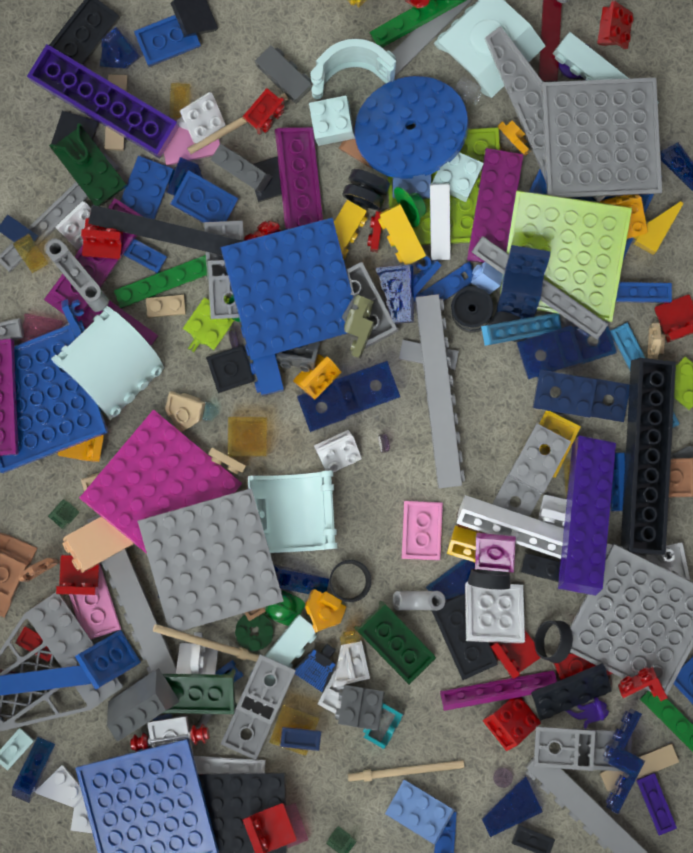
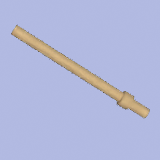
[187,93,288,154]
[153,624,259,662]
[348,760,464,782]

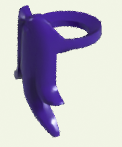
[565,697,609,729]

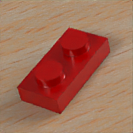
[367,211,381,253]
[15,627,52,662]

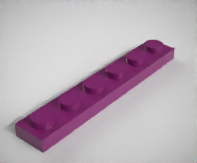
[440,670,557,711]

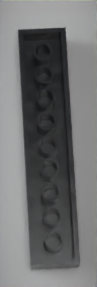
[621,358,676,555]

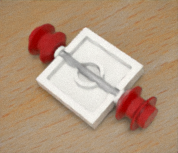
[130,716,210,753]

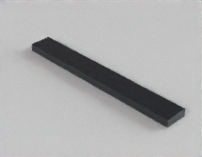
[88,205,243,255]

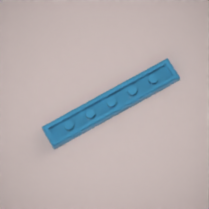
[481,313,562,346]
[610,323,680,428]

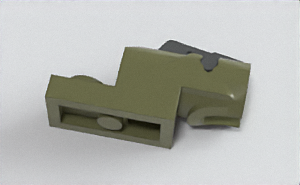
[342,294,375,359]

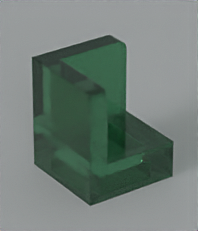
[48,499,79,530]
[326,826,357,853]

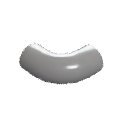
[393,591,445,611]

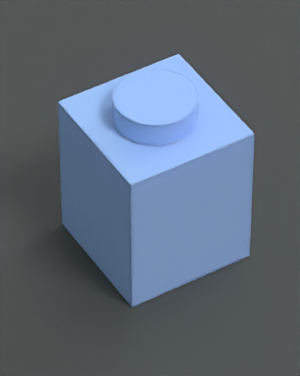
[471,262,503,294]

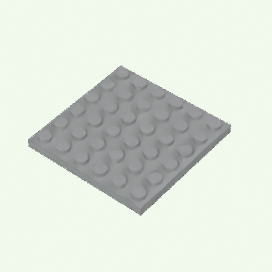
[541,78,662,198]
[138,488,283,631]
[570,543,693,695]

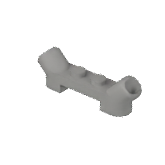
[44,238,109,312]

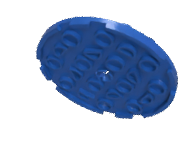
[354,76,469,179]

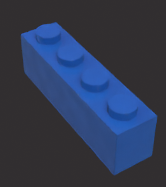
[241,326,284,397]

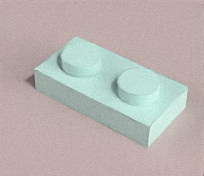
[0,728,35,771]

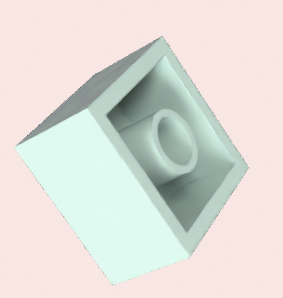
[309,96,355,146]
[432,152,484,202]

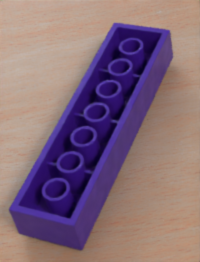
[27,44,179,159]
[558,436,616,596]

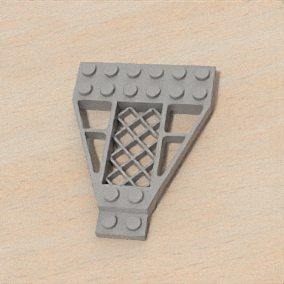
[0,592,123,731]

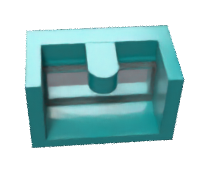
[363,703,404,749]

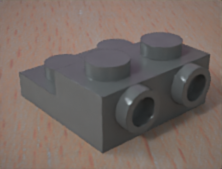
[277,341,321,372]
[335,685,385,731]

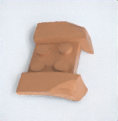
[0,532,38,618]

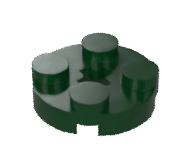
[235,614,274,651]

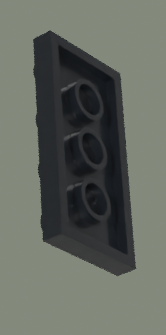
[49,0,120,65]
[431,594,498,680]
[531,663,612,721]

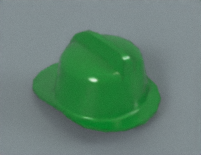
[394,187,426,228]
[264,590,305,626]

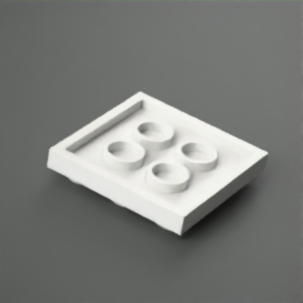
[465,582,525,643]

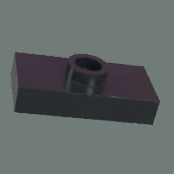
[511,824,555,853]

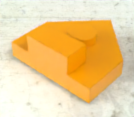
[498,120,531,155]
[305,589,346,633]

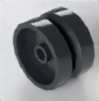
[342,169,390,210]
[451,286,493,333]

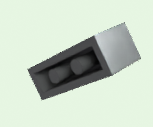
[255,45,312,104]
[210,144,273,193]

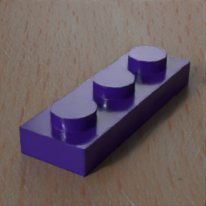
[636,773,677,836]

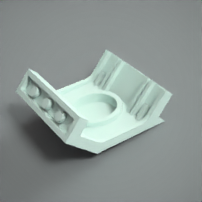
[434,0,545,98]

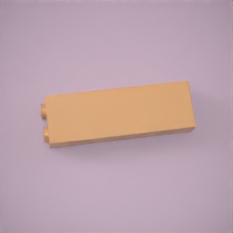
[62,517,134,573]

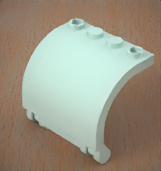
[311,39,396,100]
[51,306,164,420]
[248,471,338,553]

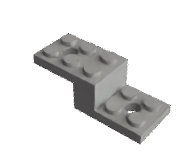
[204,221,244,319]
[492,423,571,517]
[221,655,296,760]
[534,727,632,772]

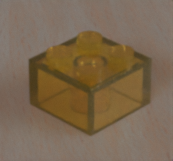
[228,417,268,457]
[269,704,320,756]

